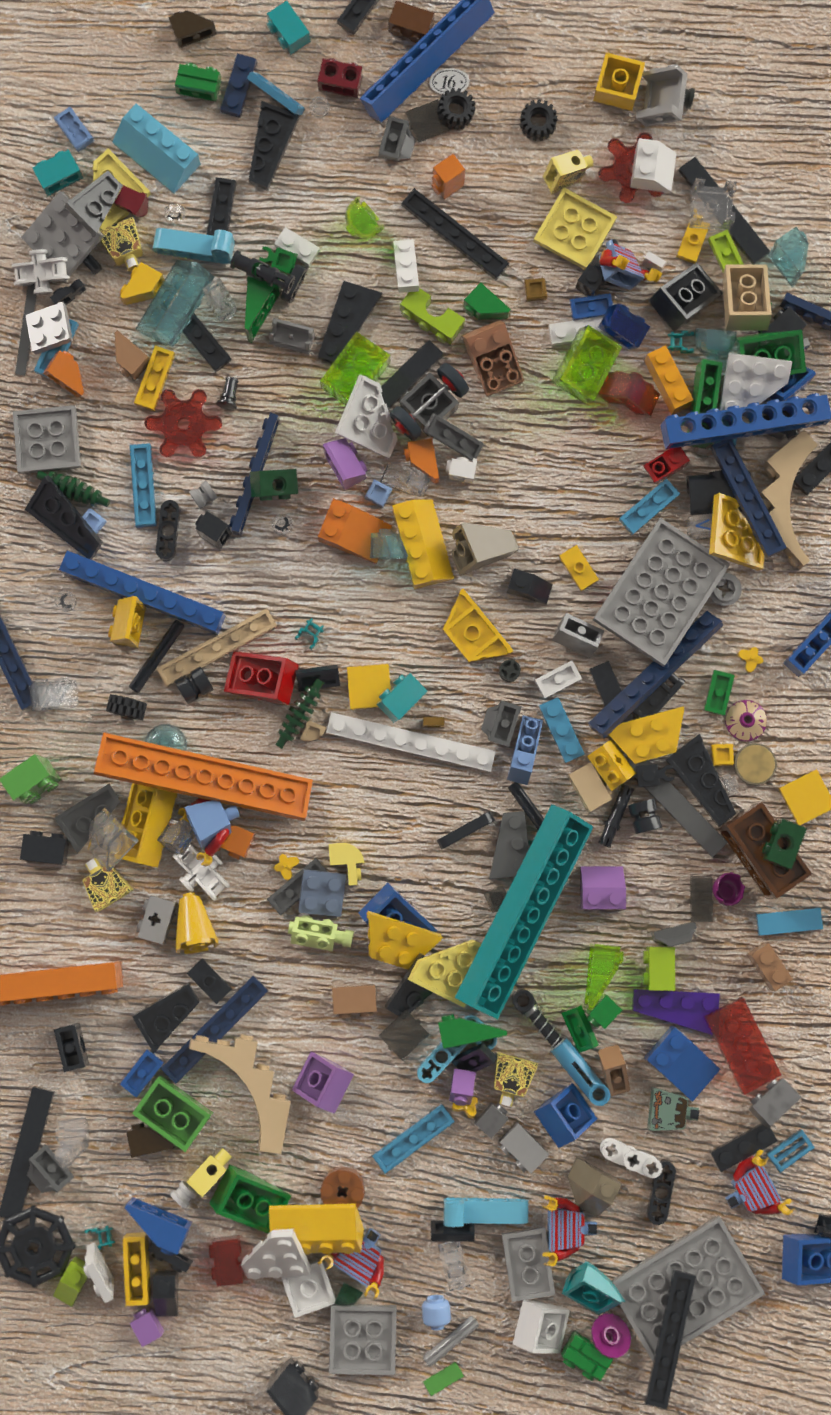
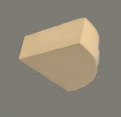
[300,721,327,742]

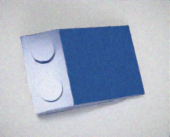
[358,883,437,932]
[644,1025,721,1102]
[125,1197,193,1255]
[782,1234,831,1286]

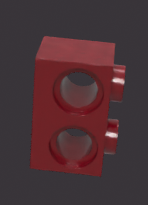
[317,58,363,98]

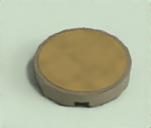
[734,743,777,786]

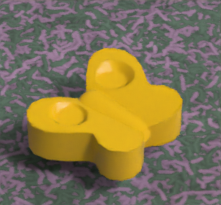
[737,647,763,673]
[274,854,300,880]
[452,1097,478,1119]

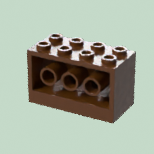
[718,802,812,899]

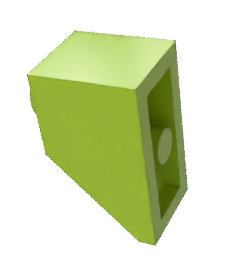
[53,1256,88,1307]

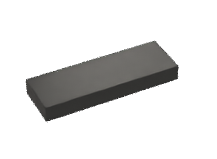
[423,413,484,461]
[267,858,328,916]

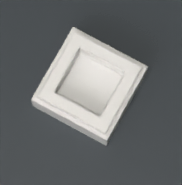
[642,251,666,272]

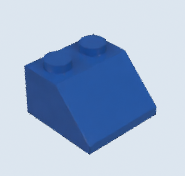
[534,1083,597,1148]

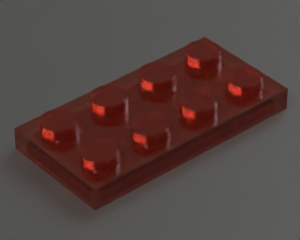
[704,997,781,1095]

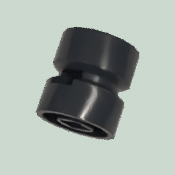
[174,666,214,704]
[628,798,662,834]

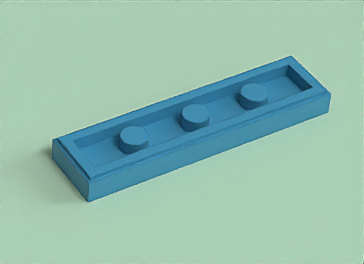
[130,443,157,528]
[372,1104,455,1174]

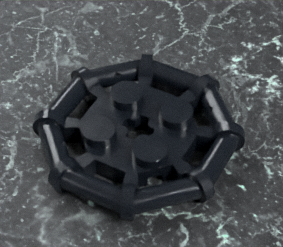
[0,1205,76,1288]

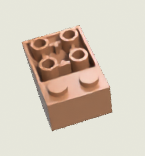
[461,320,525,396]

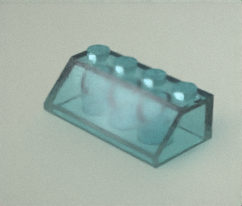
[136,260,214,346]

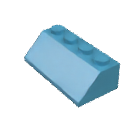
[112,103,201,194]

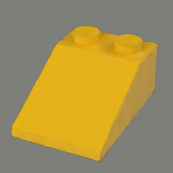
[108,596,146,648]

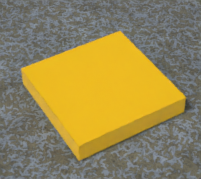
[347,664,391,710]
[778,769,831,825]

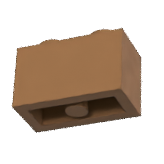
[746,943,793,991]
[332,984,377,1018]

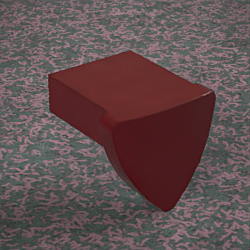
[114,185,148,217]

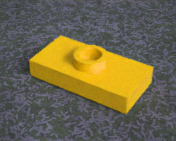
[676,218,710,264]
[559,545,599,591]

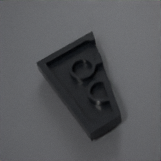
[385,953,433,1019]

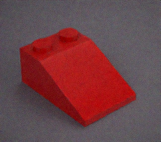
[224,651,299,705]

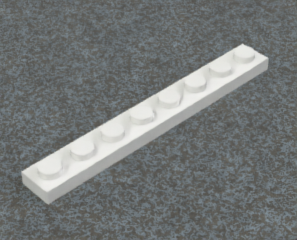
[326,712,496,772]

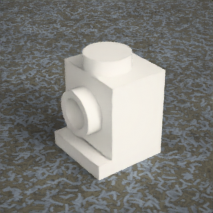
[445,457,477,484]

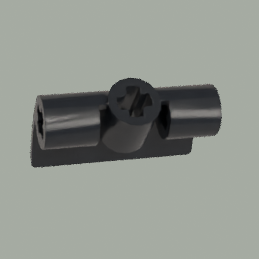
[686,470,752,516]

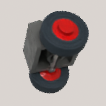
[389,363,469,441]

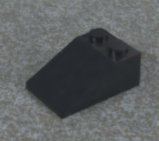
[648,262,723,332]
[266,1357,319,1415]

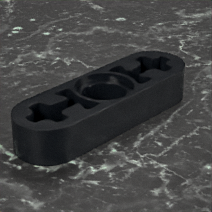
[156,500,181,561]
[436,811,495,850]
[647,1160,676,1225]

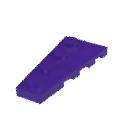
[632,989,720,1037]

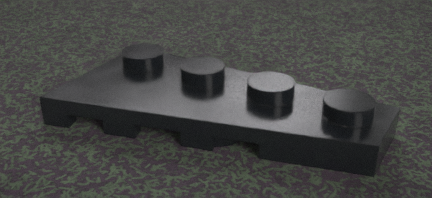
[24,475,103,560]
[666,734,736,827]

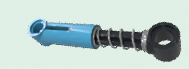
[512,989,610,1106]

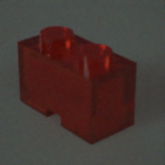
[209,1235,245,1287]

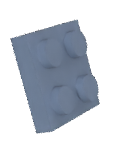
[298,869,346,917]

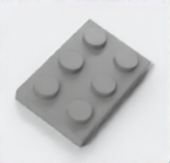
[502,1227,555,1302]

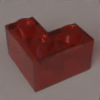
[597,371,660,416]

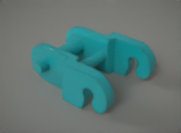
[667,331,694,354]
[294,618,324,650]
[84,1225,116,1250]

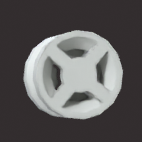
[170,1180,198,1209]

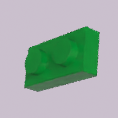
[703,670,735,716]
[561,1005,599,1053]

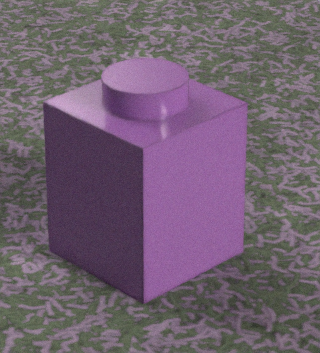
[449,1069,476,1106]
[130,1308,164,1347]

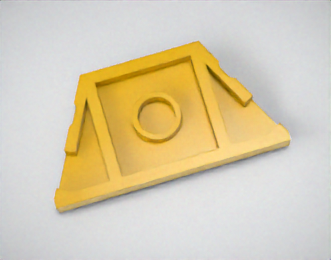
[442,589,514,663]
[609,706,684,764]
[367,911,443,970]

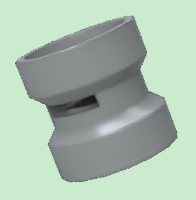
[189,481,218,509]

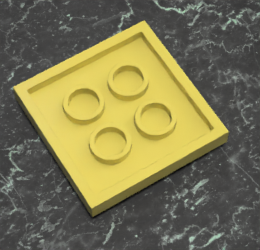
[533,187,617,270]

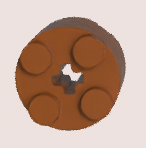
[320,1166,365,1208]

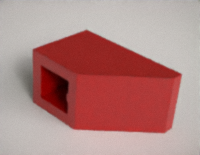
[643,447,690,483]

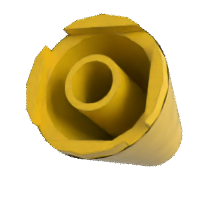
[175,892,219,954]

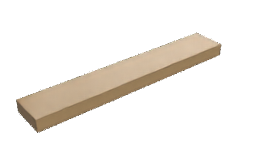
[156,608,277,688]

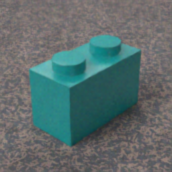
[266,1,311,55]
[32,149,83,197]
[376,673,428,723]

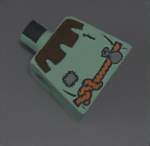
[647,1087,699,1131]

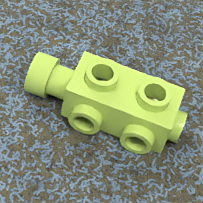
[288,915,354,951]

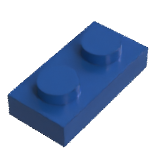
[569,293,614,320]
[120,1049,164,1098]

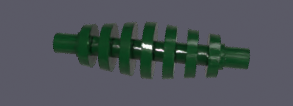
[36,471,110,507]
[275,679,324,749]

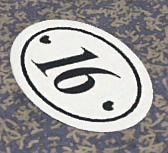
[429,68,470,94]

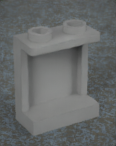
[636,64,687,127]

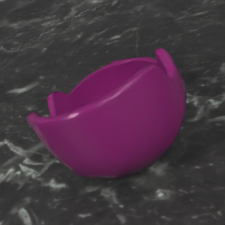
[713,872,745,906]

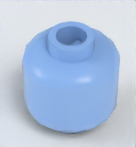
[422,1295,451,1331]

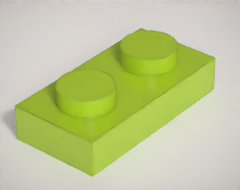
[708,230,744,275]

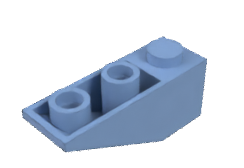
[507,715,543,785]

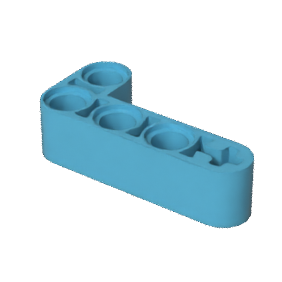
[152,228,235,264]
[417,1014,497,1083]
[444,1198,529,1227]

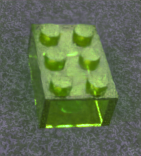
[551,325,622,404]
[320,331,391,405]

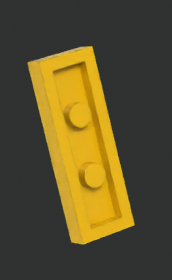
[134,346,175,412]

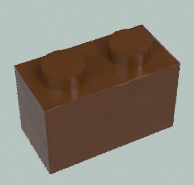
[388,0,434,43]

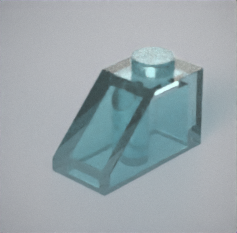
[370,529,408,560]

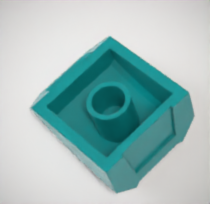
[562,1261,625,1315]

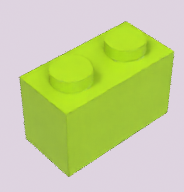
[643,946,675,991]

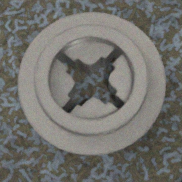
[710,573,742,606]

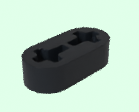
[281,264,307,304]

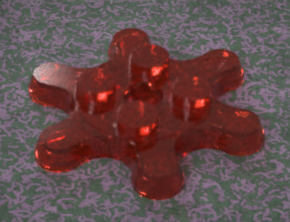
[598,132,664,204]
[144,389,222,458]

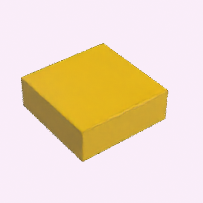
[711,744,734,766]

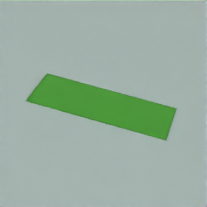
[423,1362,464,1396]

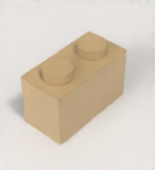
[567,762,613,813]

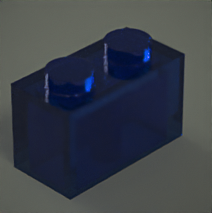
[598,304,650,350]

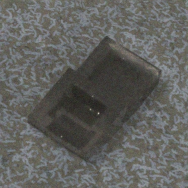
[690,876,713,922]

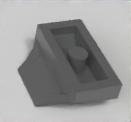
[378,116,416,161]
[481,700,522,748]
[651,922,697,947]
[27,1144,74,1193]

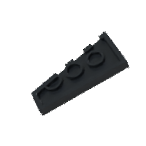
[249,100,299,191]
[318,280,383,365]

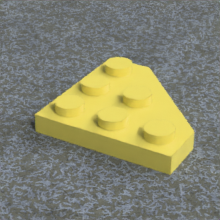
[93,148,151,230]
[408,939,481,1008]

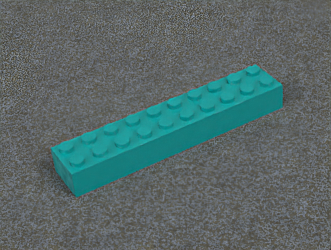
[455,804,593,1019]

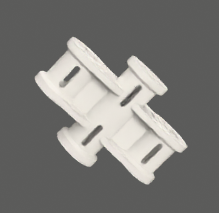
[12,249,70,294]
[173,841,230,901]
[600,1138,662,1178]

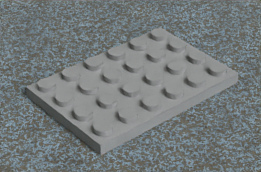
[593,518,730,667]
[611,1215,765,1361]

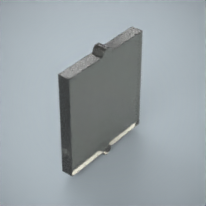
[406,99,451,143]
[379,1009,430,1060]

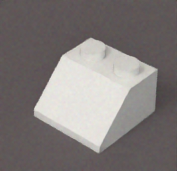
[630,138,676,193]
[513,1300,570,1354]

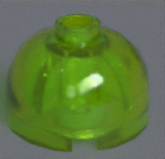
[345,196,385,239]

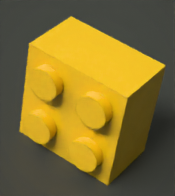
[593,52,645,111]

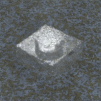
[719,773,739,797]

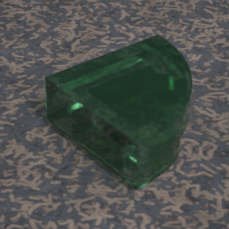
[334,1283,363,1306]

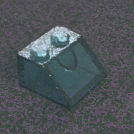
[768,227,809,287]

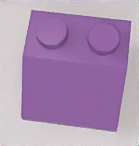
[323,438,368,491]
[580,866,626,909]
[292,1051,354,1114]

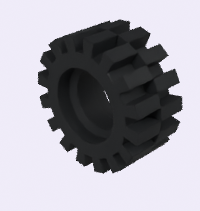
[437,88,476,130]
[520,99,557,141]
[106,694,147,721]

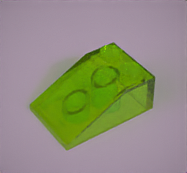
[584,943,624,1010]

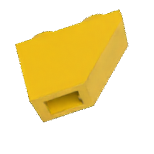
[120,262,165,305]

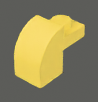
[329,843,365,886]

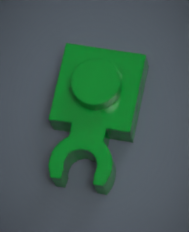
[259,246,298,274]

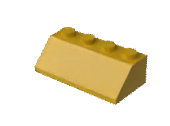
[392,499,454,590]
[113,783,178,868]
[269,1204,364,1255]

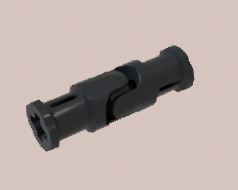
[230,250,295,294]

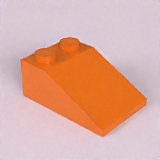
[318,498,392,564]

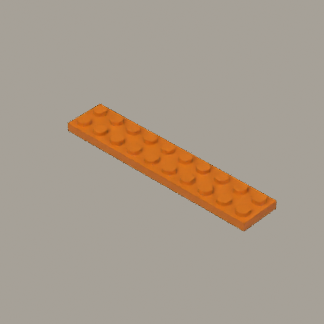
[93,732,313,821]

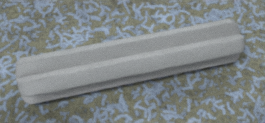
[423,1316,479,1366]

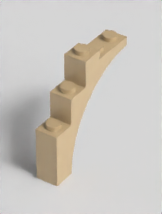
[760,429,818,570]
[189,1034,291,1154]

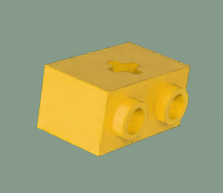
[587,739,636,791]

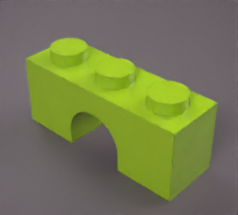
[400,288,465,345]

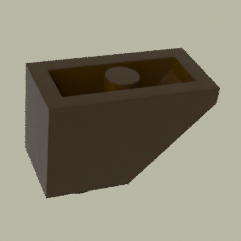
[168,10,217,48]
[126,1122,176,1158]

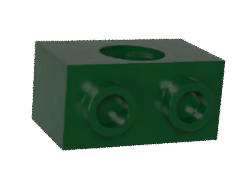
[250,469,298,501]
[762,818,807,870]

